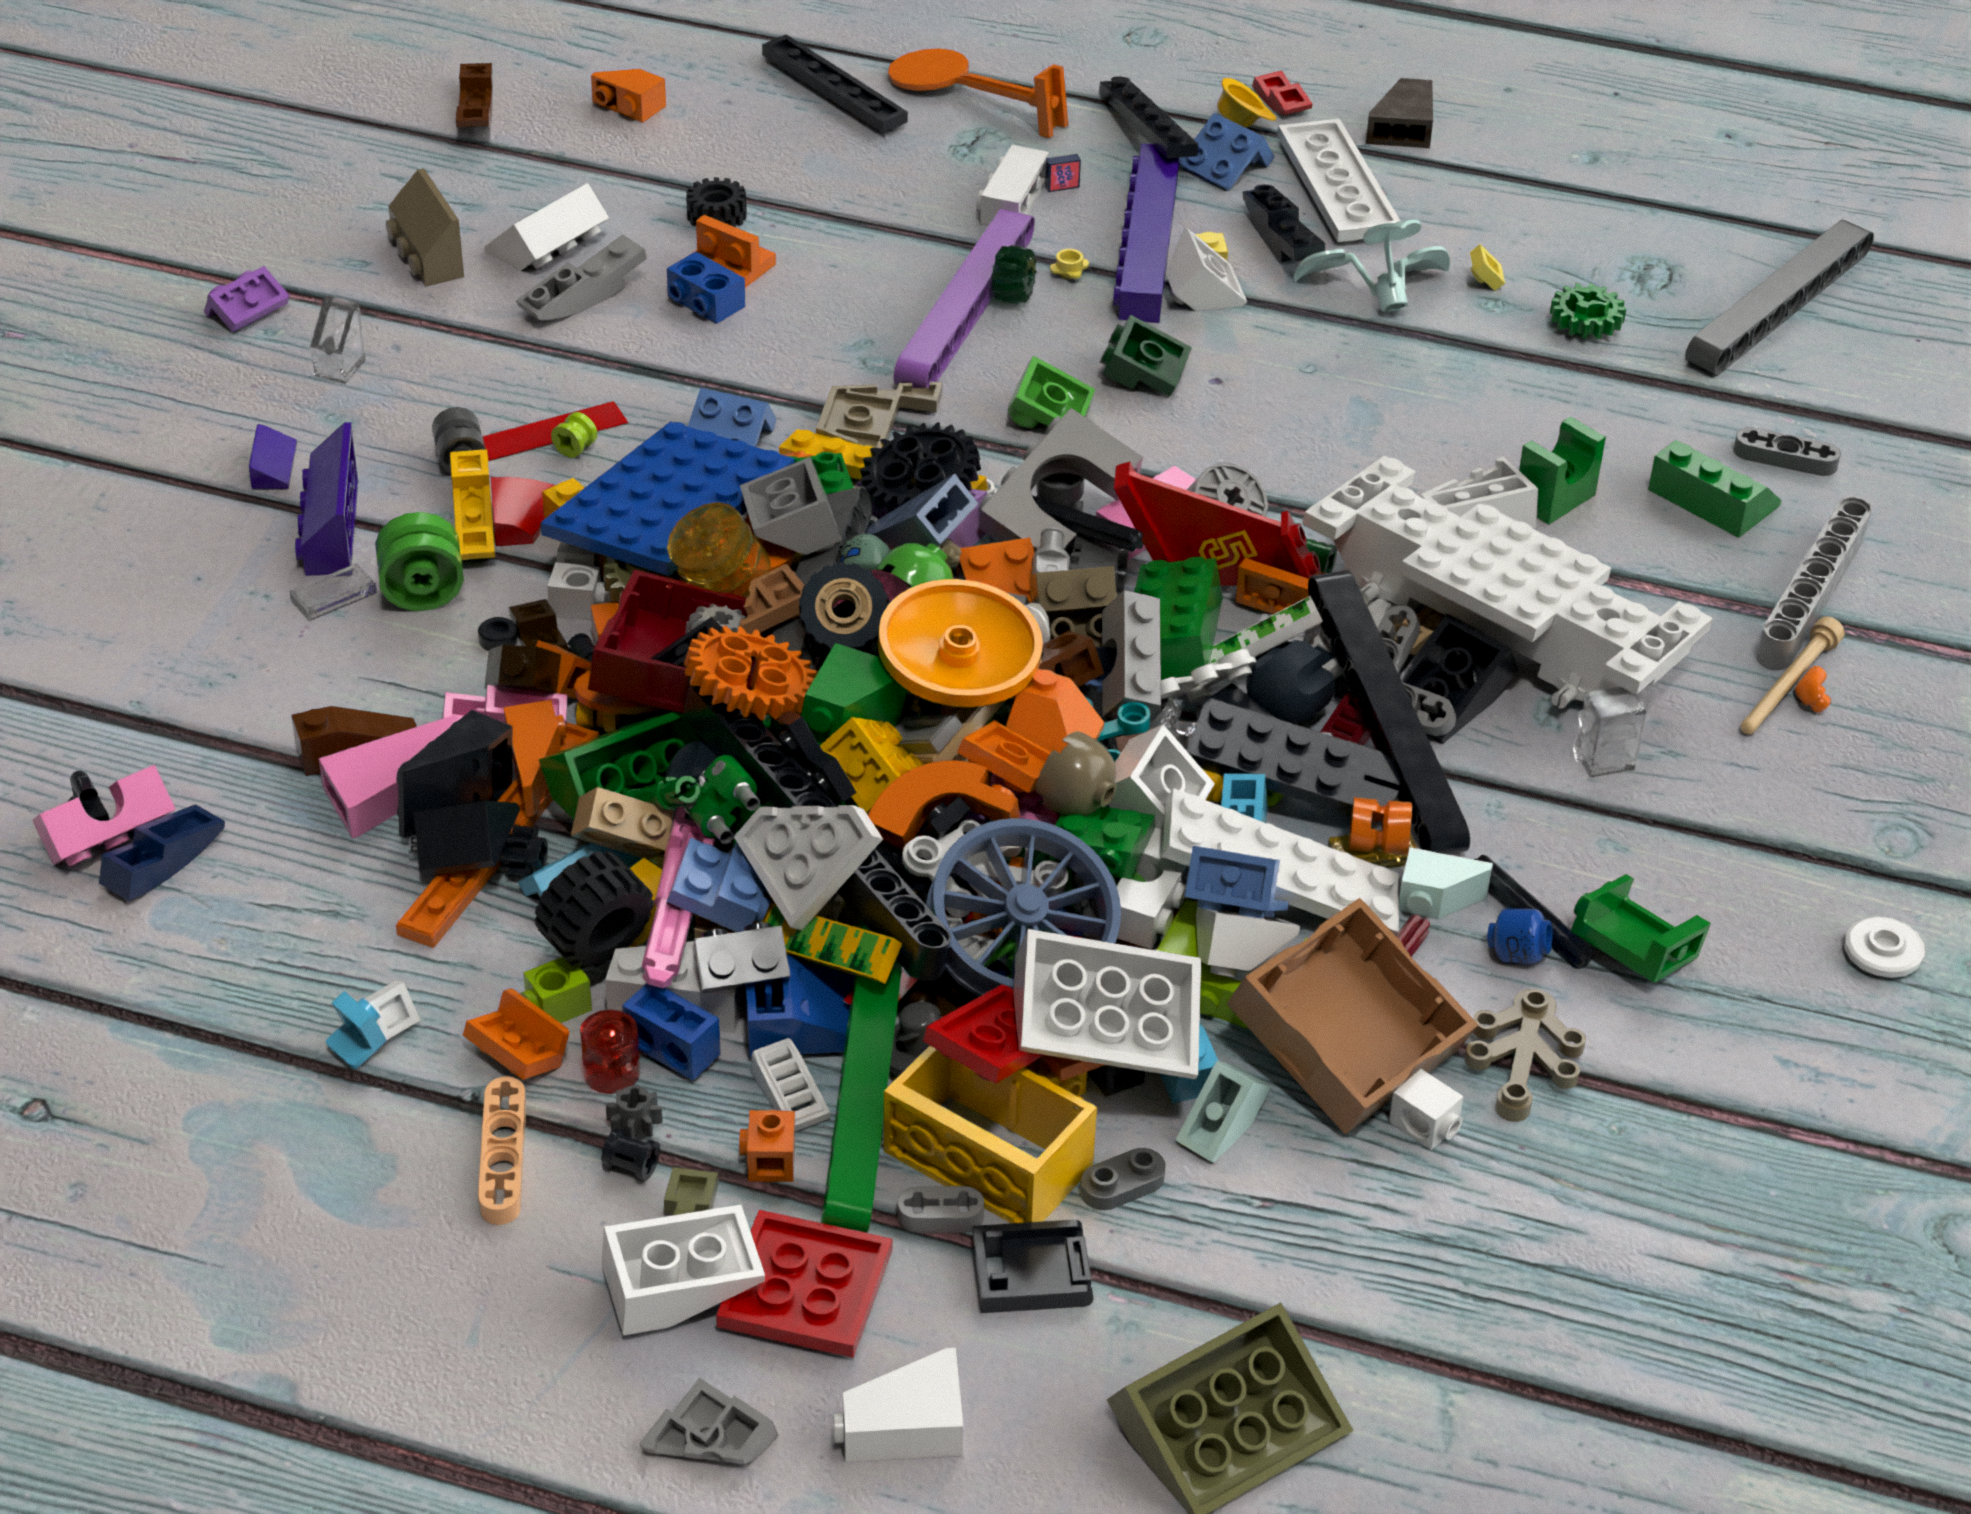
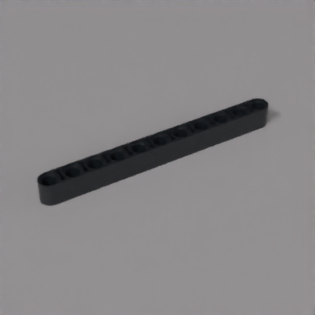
[683,677,951,981]

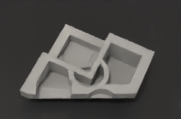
[639,1377,778,1464]

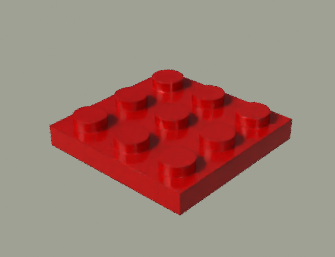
[716,1210,893,1358]

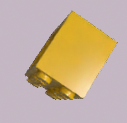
[884,1046,1097,1223]

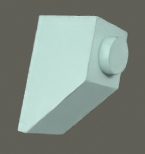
[1399,848,1493,919]
[1175,1061,1272,1162]

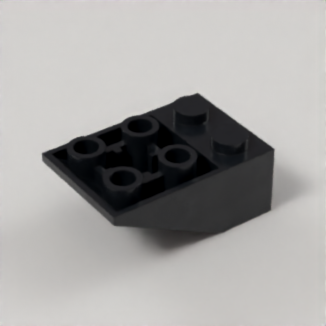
[396,710,513,838]

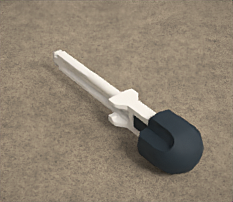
[1246,598,1423,724]

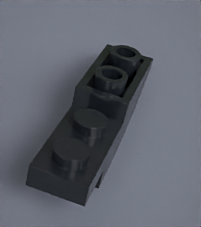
[1243,184,1325,262]

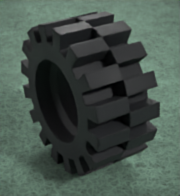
[686,177,747,227]

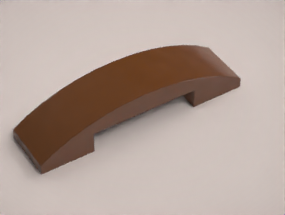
[456,63,493,128]

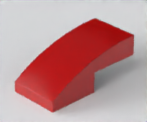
[1252,70,1313,115]

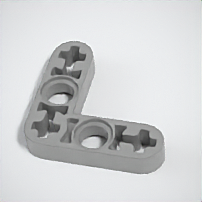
[1348,605,1456,736]

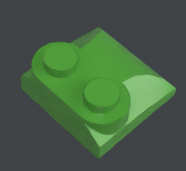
[1008,356,1095,428]

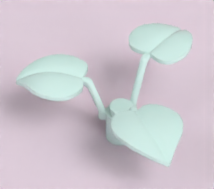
[1294,220,1450,312]

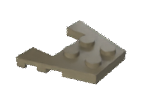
[816,382,943,448]

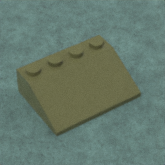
[1106,1302,1354,1514]

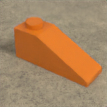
[503,700,566,817]

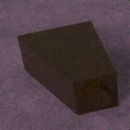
[1366,78,1433,148]

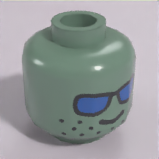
[840,534,890,587]

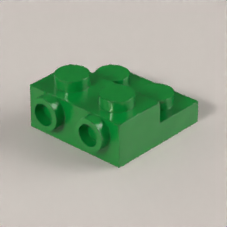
[1049,806,1155,879]

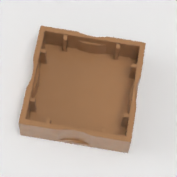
[1227,898,1478,1135]

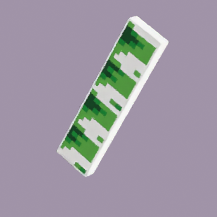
[1210,596,1323,665]

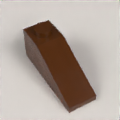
[291,706,417,776]

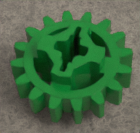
[1549,283,1626,339]

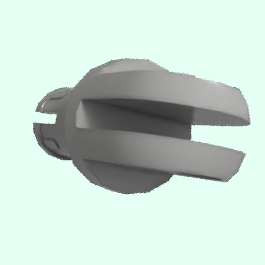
[1032,527,1070,575]

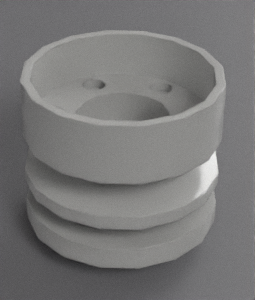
[1187,463,1268,517]

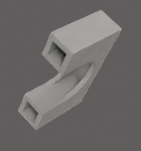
[978,408,1143,556]

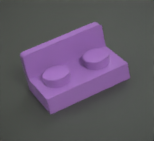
[204,266,290,332]

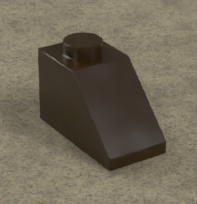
[484,645,561,693]

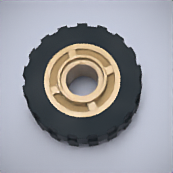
[799,562,888,652]

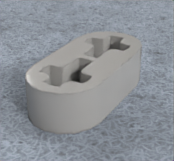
[897,1186,985,1233]

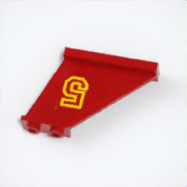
[1114,461,1321,586]

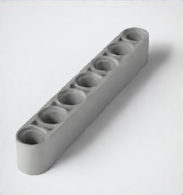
[1757,496,1872,670]

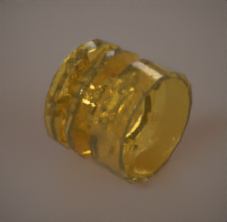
[667,502,770,598]

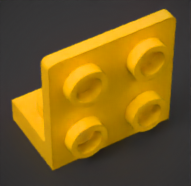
[820,717,924,814]

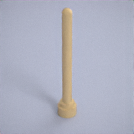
[1740,616,1845,735]

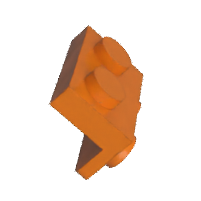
[463,988,569,1080]

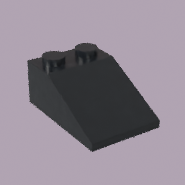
[1400,613,1518,744]

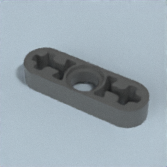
[1733,427,1841,476]

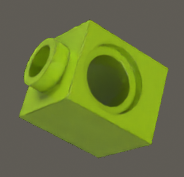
[521,957,592,1023]

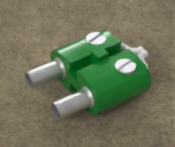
[683,755,760,844]

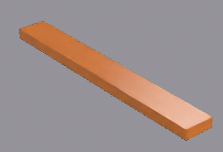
[396,722,599,948]

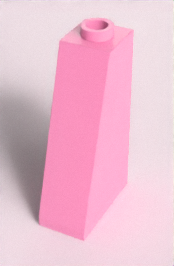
[319,714,460,838]

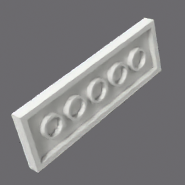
[1277,118,1400,242]
[1162,788,1399,936]

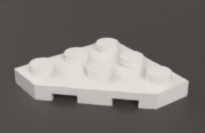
[734,805,883,930]

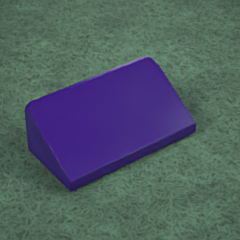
[249,424,297,489]

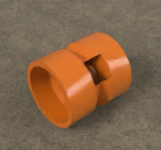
[1349,797,1412,856]

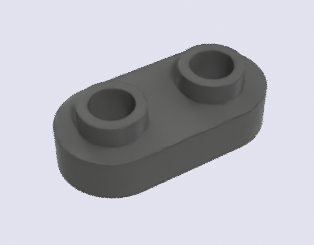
[1080,1148,1166,1210]

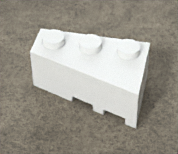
[1420,456,1538,528]

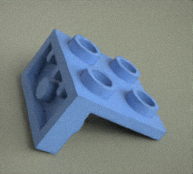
[1179,113,1274,190]
[687,388,777,447]
[1185,846,1289,918]

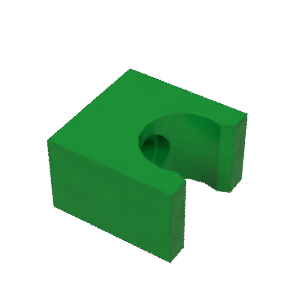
[1519,416,1606,525]

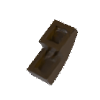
[509,599,569,652]

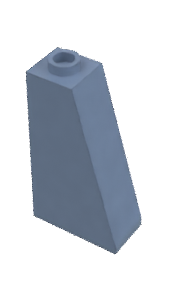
[865,474,979,551]

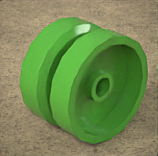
[375,512,464,611]

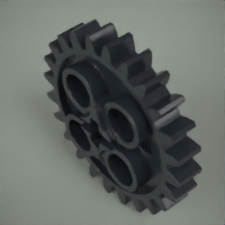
[860,422,981,514]

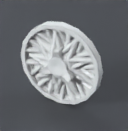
[1844,916,1925,978]

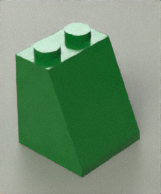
[793,643,908,763]

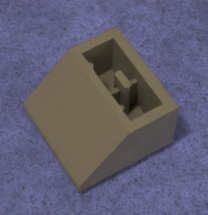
[1029,566,1117,647]

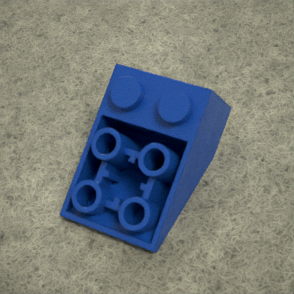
[745,955,854,1057]

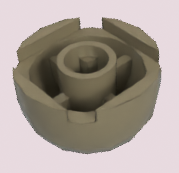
[1036,731,1116,817]

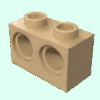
[571,787,674,860]

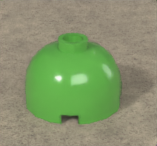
[874,543,953,597]

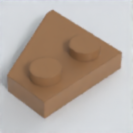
[740,564,804,634]

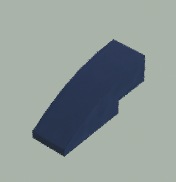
[99,804,225,901]

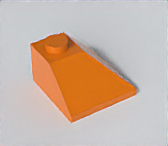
[1006,669,1104,753]

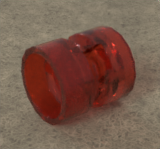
[580,1009,641,1094]

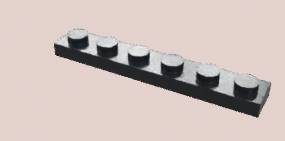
[762,34,908,133]
[1099,76,1198,158]

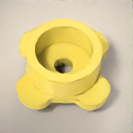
[1050,249,1089,279]

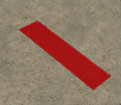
[482,401,629,461]

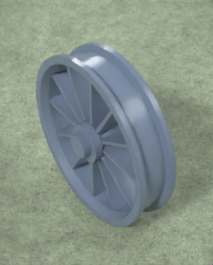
[925,818,1121,997]

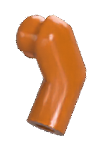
[1795,666,1831,713]

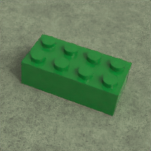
[1134,557,1223,680]

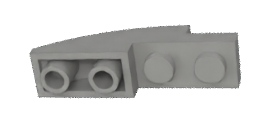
[516,234,647,320]

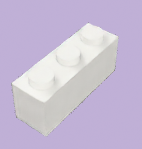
[976,145,1049,225]

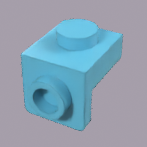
[326,991,387,1069]

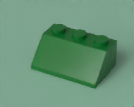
[1648,440,1781,538]

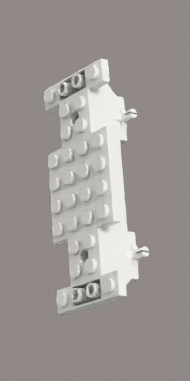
[1302,456,1713,711]

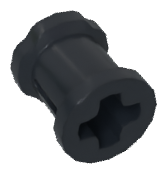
[601,1128,660,1181]

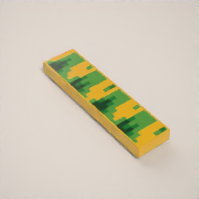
[762,902,902,984]

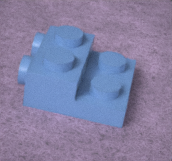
[666,837,771,932]

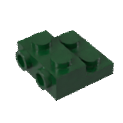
[1100,315,1192,396]

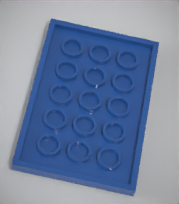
[541,421,795,576]

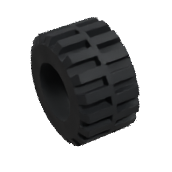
[534,852,654,969]

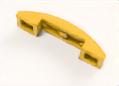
[450,449,495,560]

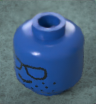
[1487,908,1553,964]

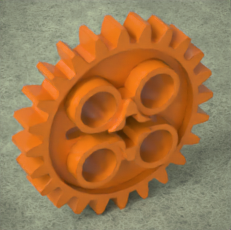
[684,626,817,720]

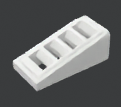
[752,1038,831,1132]

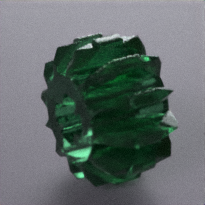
[991,245,1037,304]

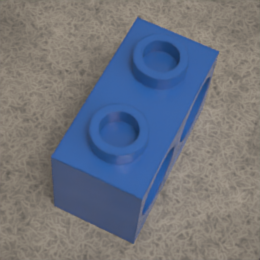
[666,252,745,324]
[622,983,721,1080]

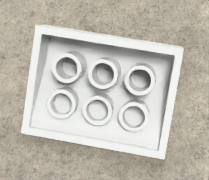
[1013,929,1201,1079]

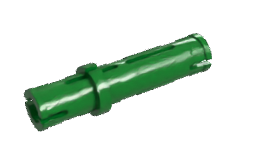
[625,776,700,811]

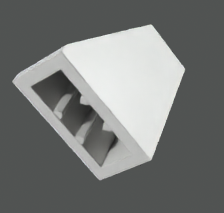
[833,1348,963,1462]

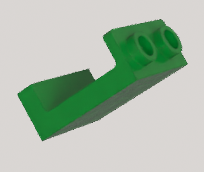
[1571,874,1711,983]

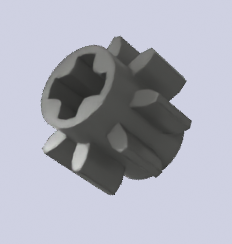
[606,1085,663,1140]

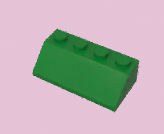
[538,710,703,820]

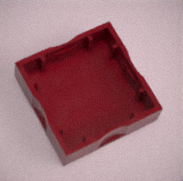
[588,569,775,713]

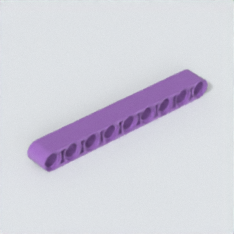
[893,209,1035,388]

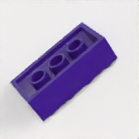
[295,422,359,576]

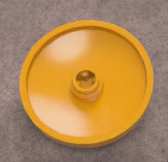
[878,579,1043,707]

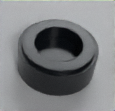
[478,617,518,651]

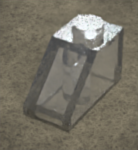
[310,295,366,384]

